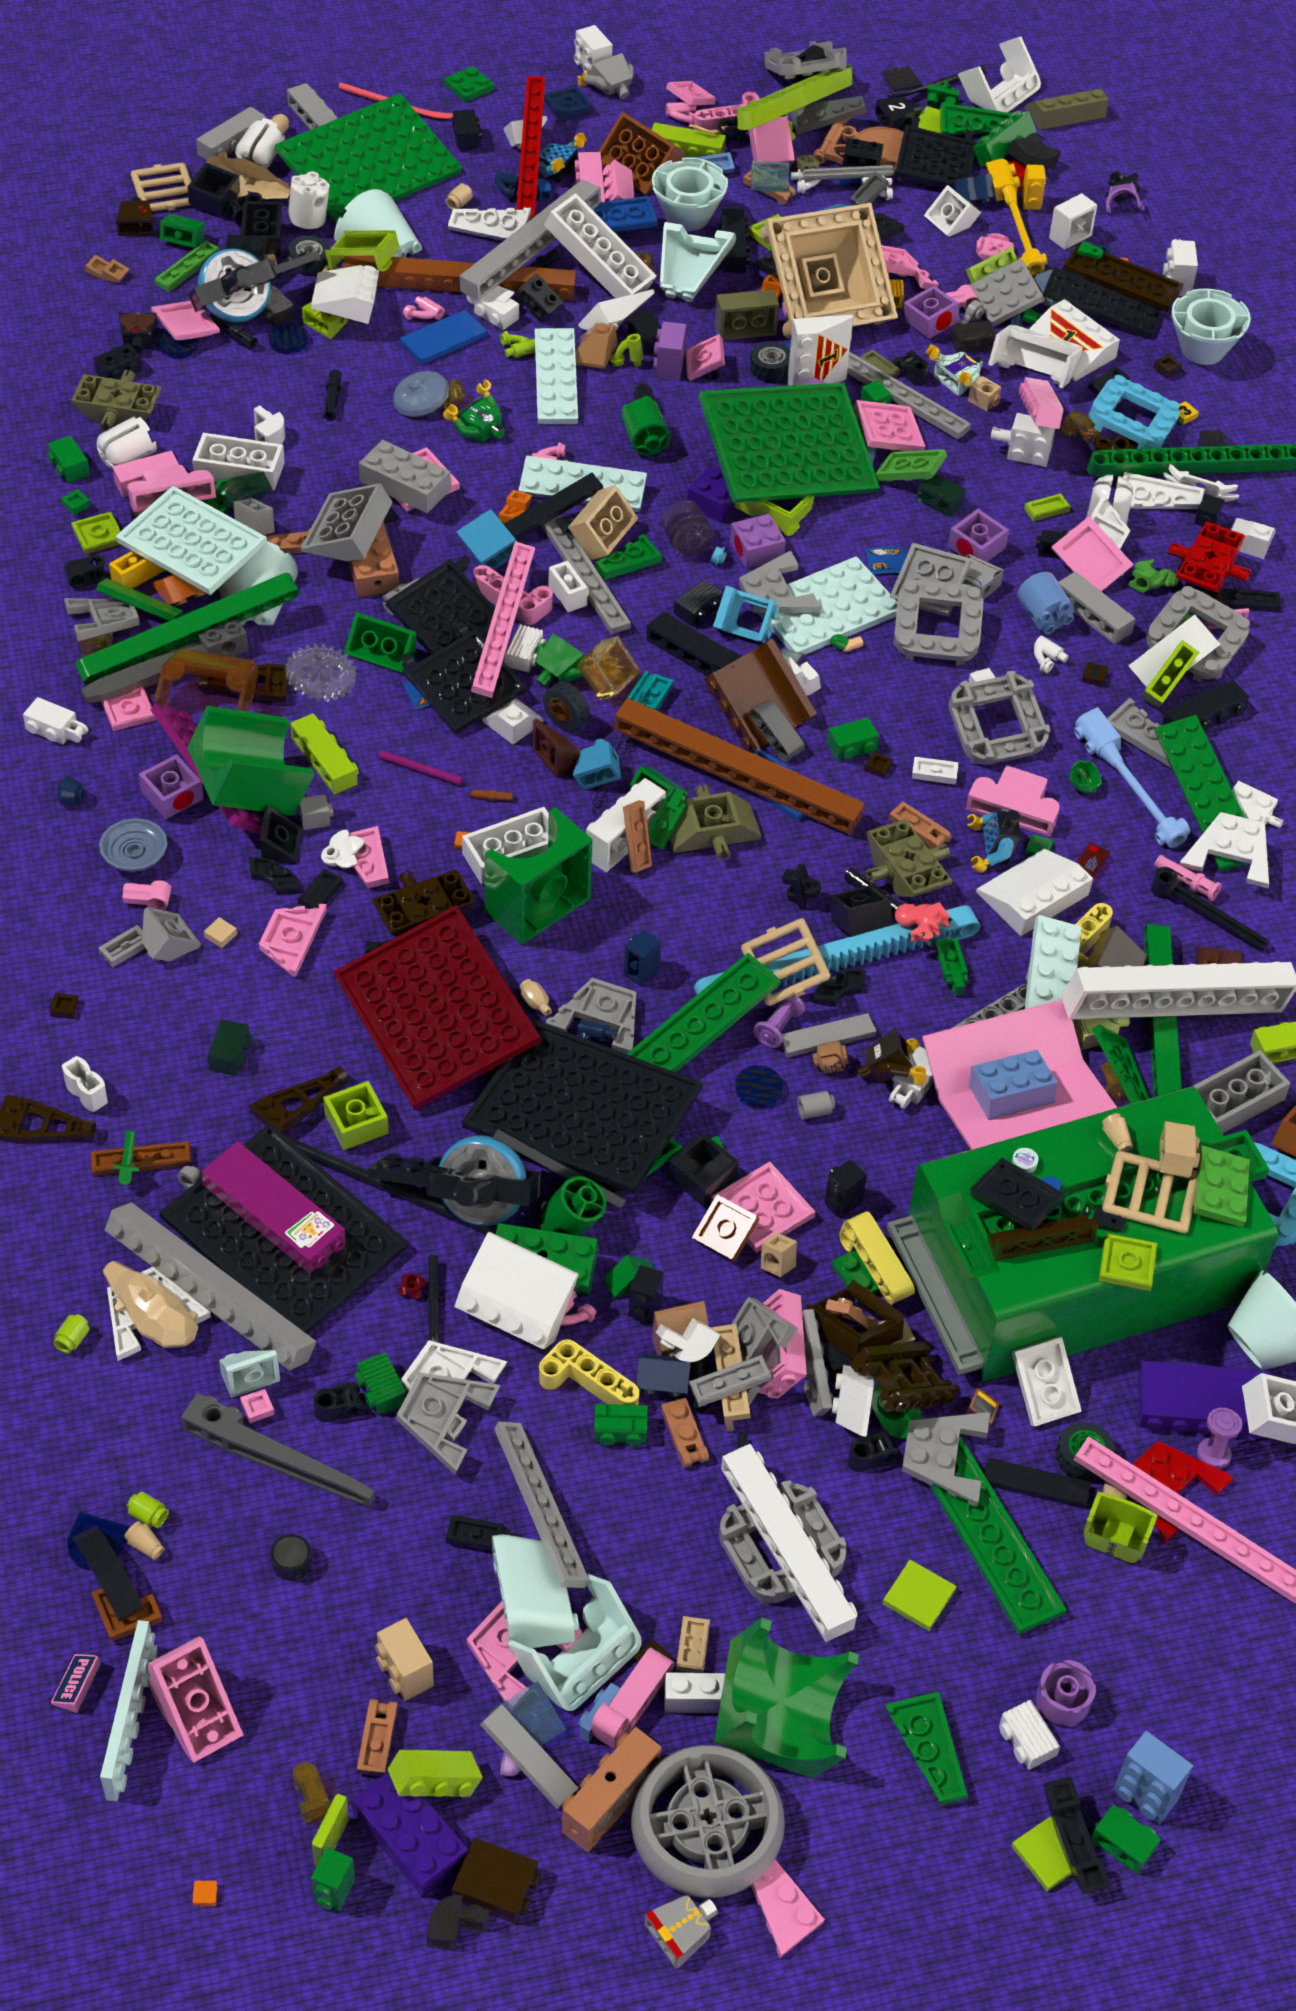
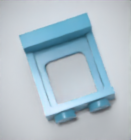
[713,586,779,643]

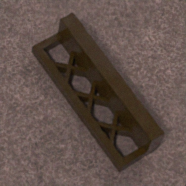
[987,1215,1099,1261]

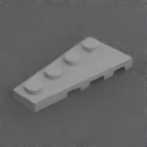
[802,1309,833,1416]

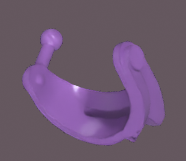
[1106,183,1145,214]

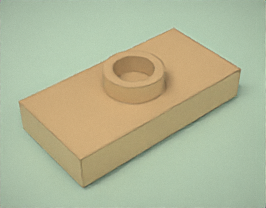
[676,1616,710,1673]

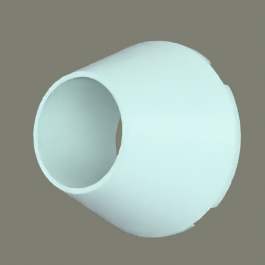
[652,157,728,232]
[1171,289,1251,365]
[1228,1270,1296,1370]

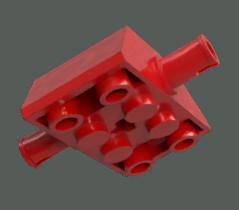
[1168,521,1251,593]

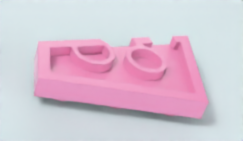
[349,826,390,888]
[751,1860,825,1958]

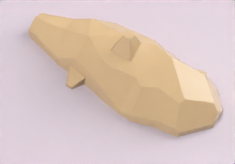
[206,151,290,199]
[103,1261,198,1348]

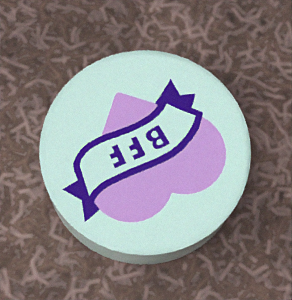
[1012,1148,1038,1173]

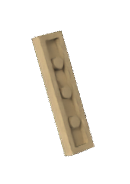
[711,1324,751,1432]

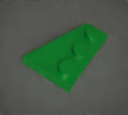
[596,534,662,580]

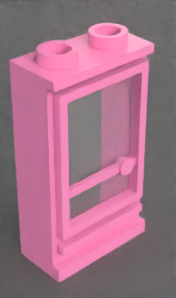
[758,1289,807,1398]

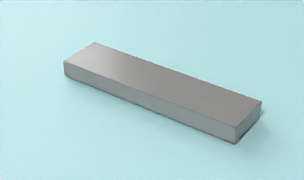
[781,1013,876,1058]
[480,1704,578,1809]

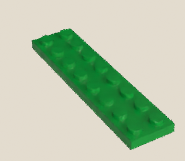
[1155,715,1248,873]
[627,953,781,1072]
[928,1436,1066,1635]

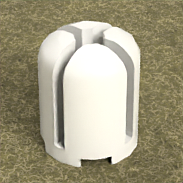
[236,118,285,169]
[97,416,157,470]
[1086,475,1133,525]

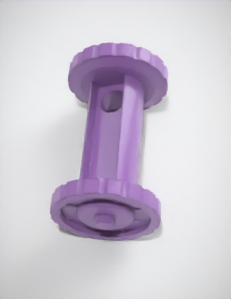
[753,995,805,1048]
[1197,1408,1242,1469]

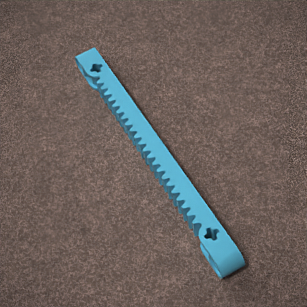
[694,905,981,995]

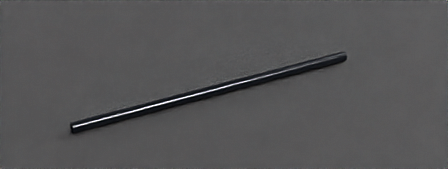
[283,1134,547,1258]

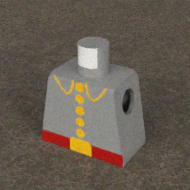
[644,1895,718,1969]

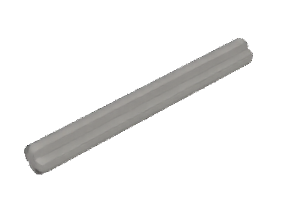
[803,165,894,180]

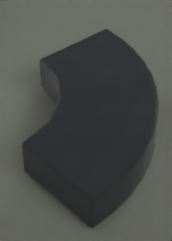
[249,857,299,895]
[812,969,866,1007]

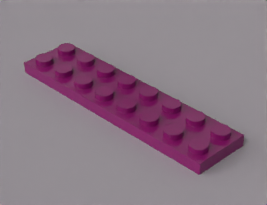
[150,703,263,834]

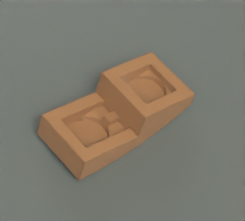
[84,255,129,283]

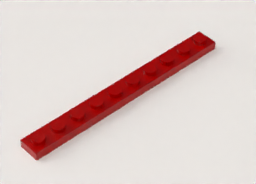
[516,76,545,221]

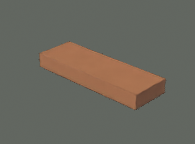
[623,800,652,873]

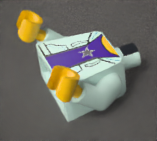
[925,344,983,396]

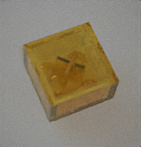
[577,636,641,700]

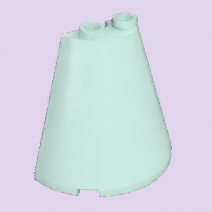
[334,189,422,258]
[660,222,736,302]
[218,542,298,625]

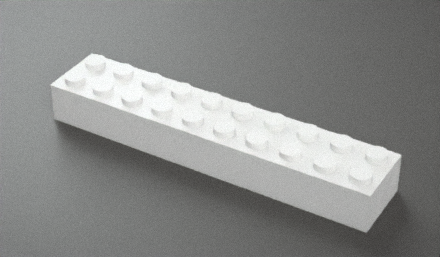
[1061,961,1296,1019]

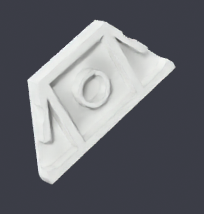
[1064,494,1130,567]

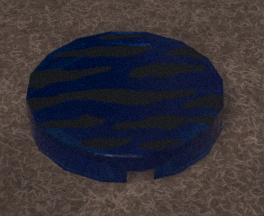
[268,323,308,354]
[158,330,199,359]
[735,1065,783,1108]

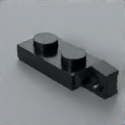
[446,1515,522,1552]

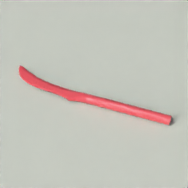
[339,82,452,119]

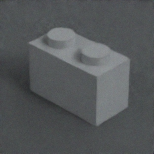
[234,498,274,536]

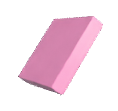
[666,81,716,106]
[685,334,725,381]
[101,687,156,731]

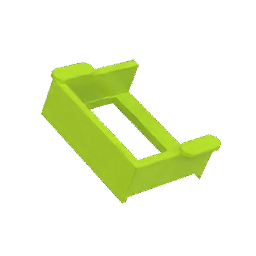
[325,230,400,271]
[734,496,814,536]

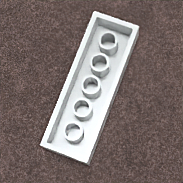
[544,193,656,299]

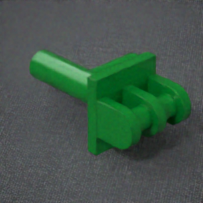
[113,1130,139,1185]

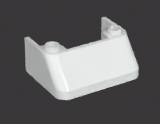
[958,36,1041,113]
[988,325,1083,388]

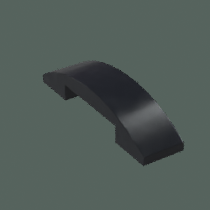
[72,1525,144,1622]
[1044,1776,1111,1895]

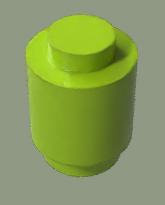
[53,1314,90,1354]
[127,1491,169,1528]

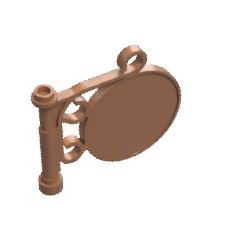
[813,118,904,175]

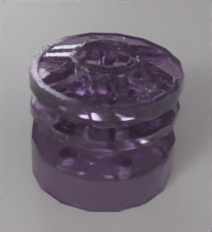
[661,500,714,557]

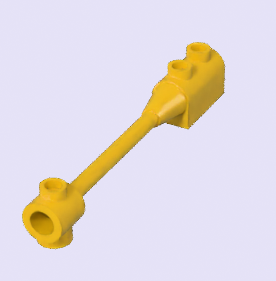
[986,159,1048,276]

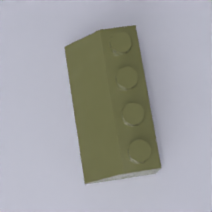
[1025,89,1109,130]

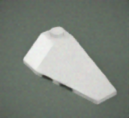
[578,289,655,330]

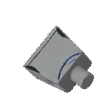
[963,554,1004,600]

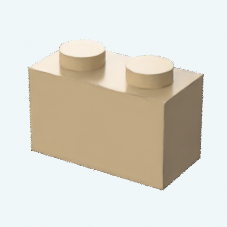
[1160,1121,1200,1177]

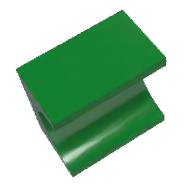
[187,705,315,816]
[485,807,593,945]

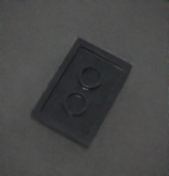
[970,1158,1064,1231]

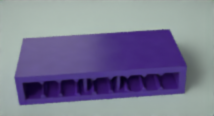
[1137,1361,1270,1439]

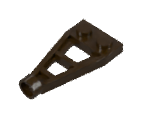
[199,664,289,702]
[249,1066,349,1133]
[0,1095,96,1143]

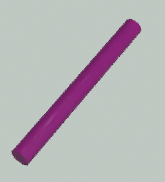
[379,750,463,786]

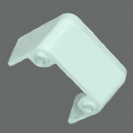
[507,1573,642,1711]

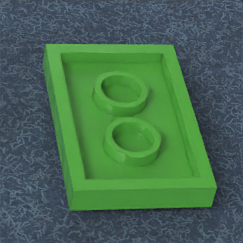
[876,449,947,482]
[1194,1145,1250,1227]

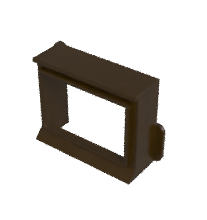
[807,1280,904,1359]

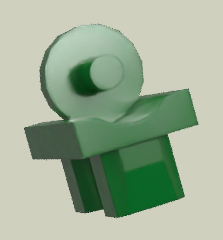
[927,80,960,107]

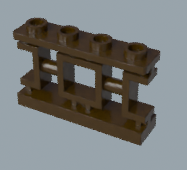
[849,1341,960,1412]

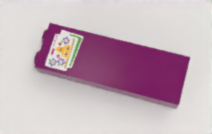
[201,1141,345,1273]

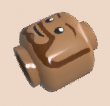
[813,1041,849,1074]

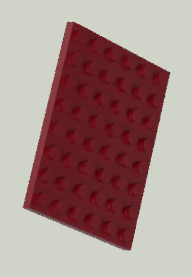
[333,905,542,1111]

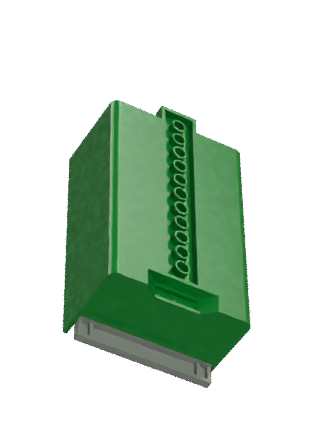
[887,1086,1278,1382]

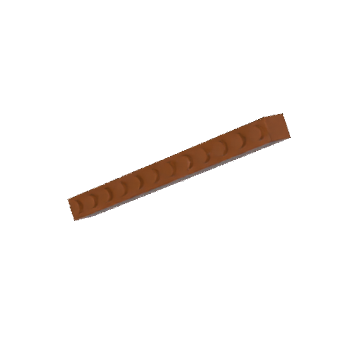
[342,255,576,301]
[614,698,865,835]

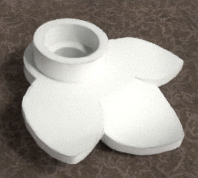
[321,830,364,868]

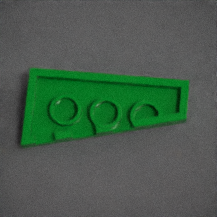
[940,103,1012,136]
[1092,1024,1150,1104]
[885,1691,968,1806]

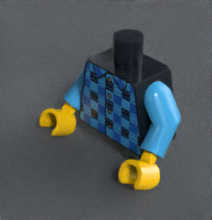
[539,133,587,183]
[967,810,1020,873]

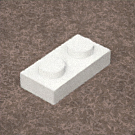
[912,757,958,785]

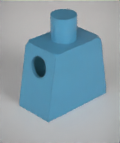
[573,739,621,791]

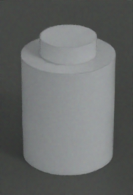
[797,1091,835,1120]

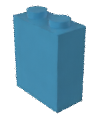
[456,509,517,570]

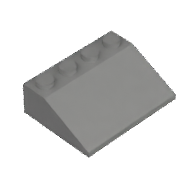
[301,483,392,561]

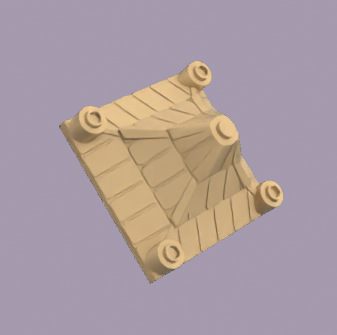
[760,203,898,340]

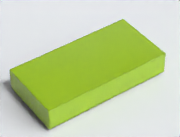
[1024,493,1071,522]

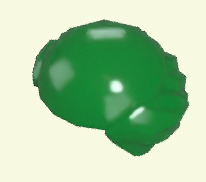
[1069,760,1102,794]

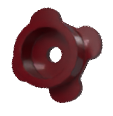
[398,1273,426,1299]

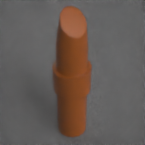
[469,790,513,802]

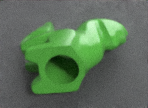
[1129,559,1179,593]

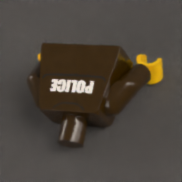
[857,1028,926,1085]

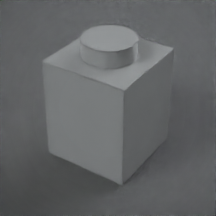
[299,795,333,830]

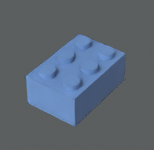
[969,1049,1058,1120]
[1113,1731,1193,1824]

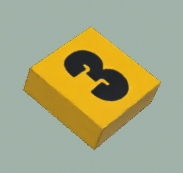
[1177,401,1199,425]

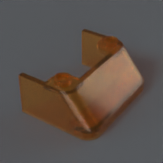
[155,649,259,712]

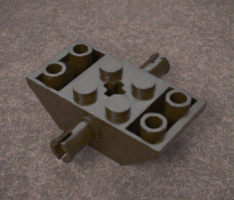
[372,869,476,937]

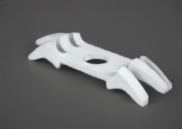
[1163,465,1239,502]

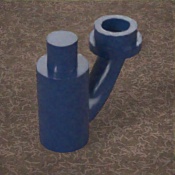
[495,171,519,200]
[577,1020,617,1041]

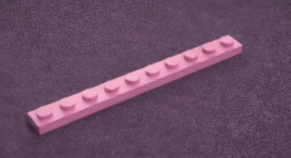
[471,541,535,698]
[1074,1436,1296,1604]

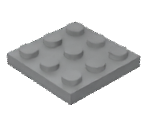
[970,258,1045,327]
[890,543,972,617]

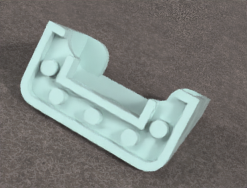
[492,1534,579,1652]

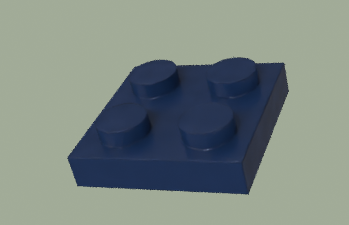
[544,85,593,121]

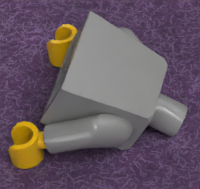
[577,53,634,99]

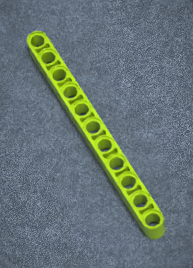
[737,64,852,130]

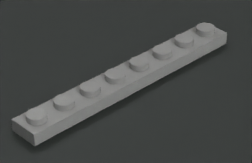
[847,352,971,439]
[542,515,631,634]
[494,1422,589,1588]

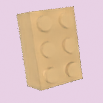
[568,485,638,560]

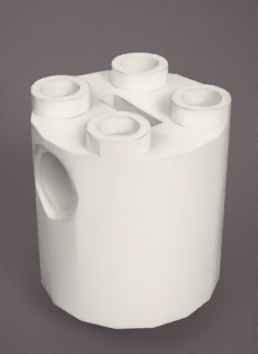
[288,171,329,229]

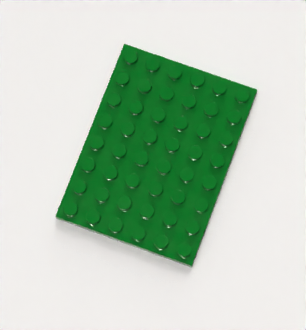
[275,93,462,224]
[698,382,880,503]

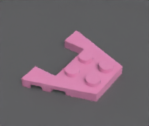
[881,245,939,289]
[467,1601,582,1712]

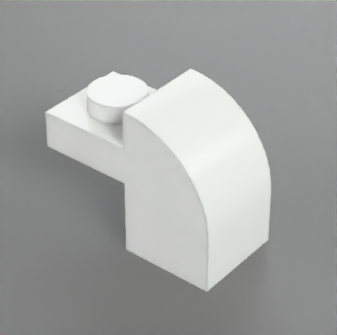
[253,405,285,444]
[786,657,821,696]
[656,1318,720,1362]

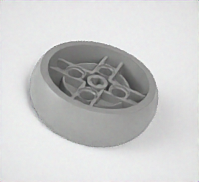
[631,1745,785,1898]

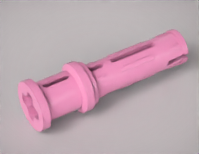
[1154,855,1222,901]

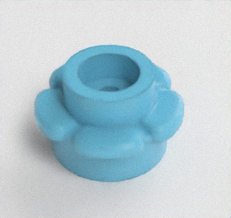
[710,547,727,566]

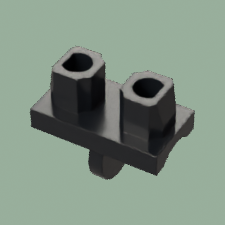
[1105,171,1141,204]
[782,863,822,909]

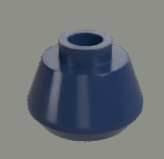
[57,776,85,806]

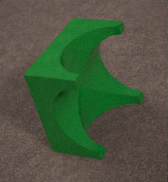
[714,1617,859,1779]

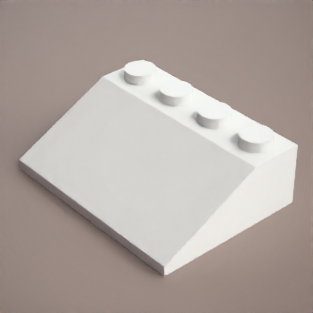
[311,265,379,324]
[976,849,1093,936]
[454,1232,579,1349]

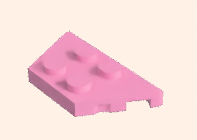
[259,904,327,977]

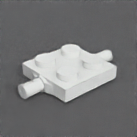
[1232,781,1284,829]

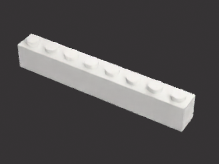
[721,1444,857,1642]

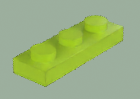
[966,247,1017,284]

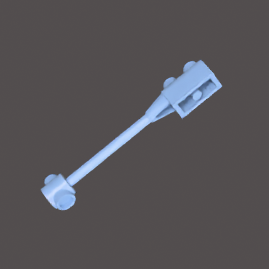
[1074,707,1190,848]

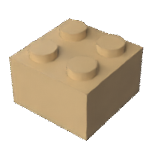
[375,1618,434,1701]

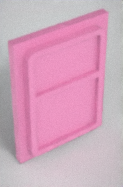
[151,301,220,340]
[1051,516,1133,591]

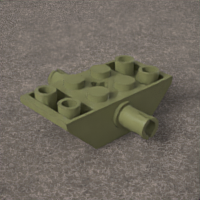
[71,370,162,432]
[669,784,761,861]
[865,819,953,897]

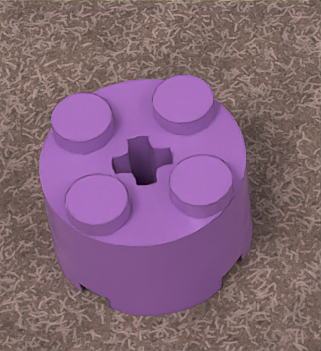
[1036,1660,1096,1727]

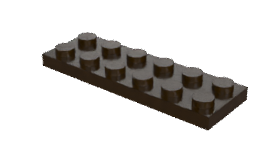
[1063,242,1184,312]

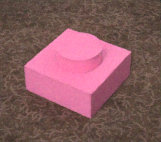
[240,1389,275,1423]

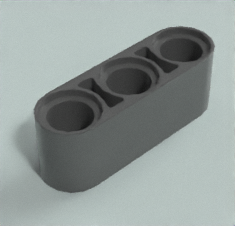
[749,699,805,762]

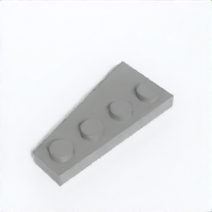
[1107,698,1171,768]

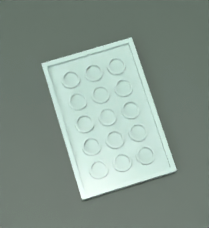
[115,486,268,595]
[758,556,897,655]

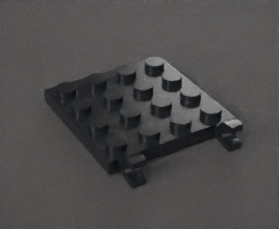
[894,117,977,190]
[385,555,495,655]
[401,621,526,735]

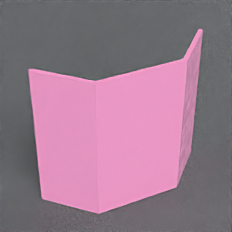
[922,999,1117,1150]

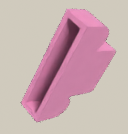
[128,465,216,512]
[966,766,1059,837]

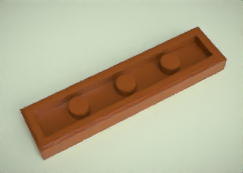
[91,1141,192,1176]

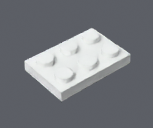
[1011,1336,1081,1427]

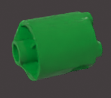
[621,396,671,456]
[541,1176,607,1236]

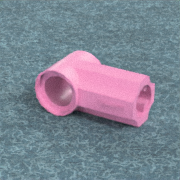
[946,285,979,310]
[123,880,171,911]

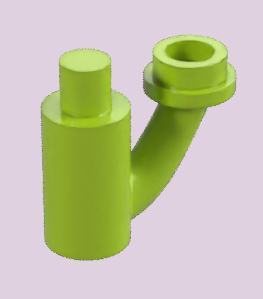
[500,331,535,358]
[610,334,644,367]

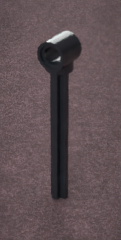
[1151,867,1270,951]

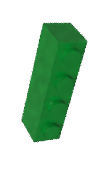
[973,111,1037,167]

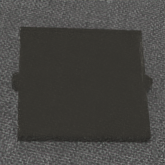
[882,66,922,92]

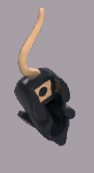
[689,117,747,142]

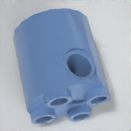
[1018,572,1074,635]

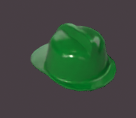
[871,1384,922,1438]

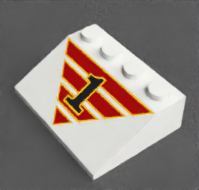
[1030,299,1120,381]
[787,315,853,386]

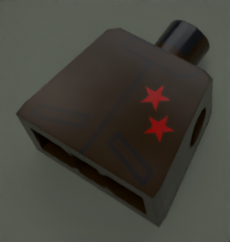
[116,197,155,236]

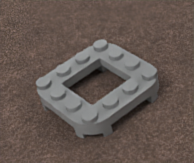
[764,41,847,79]
[893,579,983,665]
[1146,586,1250,682]
[949,671,1050,765]
[719,1480,846,1605]

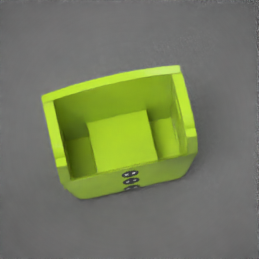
[1083,1492,1158,1563]

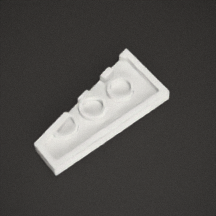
[448,208,532,241]
[1123,472,1204,509]

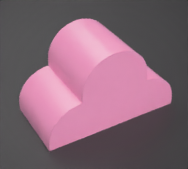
[148,1636,243,1763]

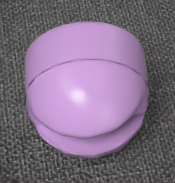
[500,1752,521,1776]

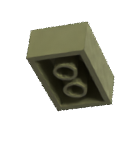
[715,289,779,340]

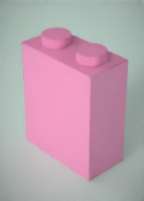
[749,116,795,171]

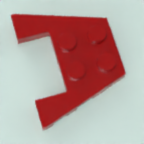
[1132,1441,1234,1544]

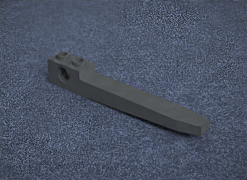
[81,619,248,704]
[181,1393,375,1507]

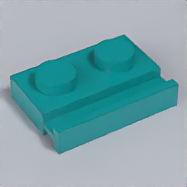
[628,671,674,711]

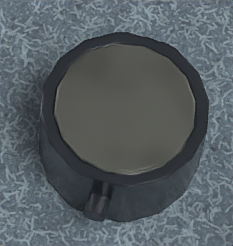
[270,1534,312,1581]

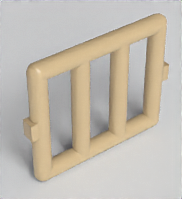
[131,163,192,212]
[741,918,830,1006]
[1102,1151,1197,1234]

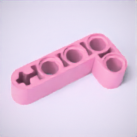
[694,92,760,131]
[473,565,553,625]
[591,1648,675,1750]

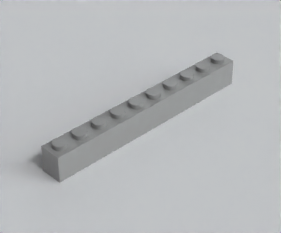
[459,179,601,301]
[105,1202,316,1371]

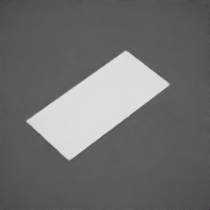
[1129,615,1221,687]

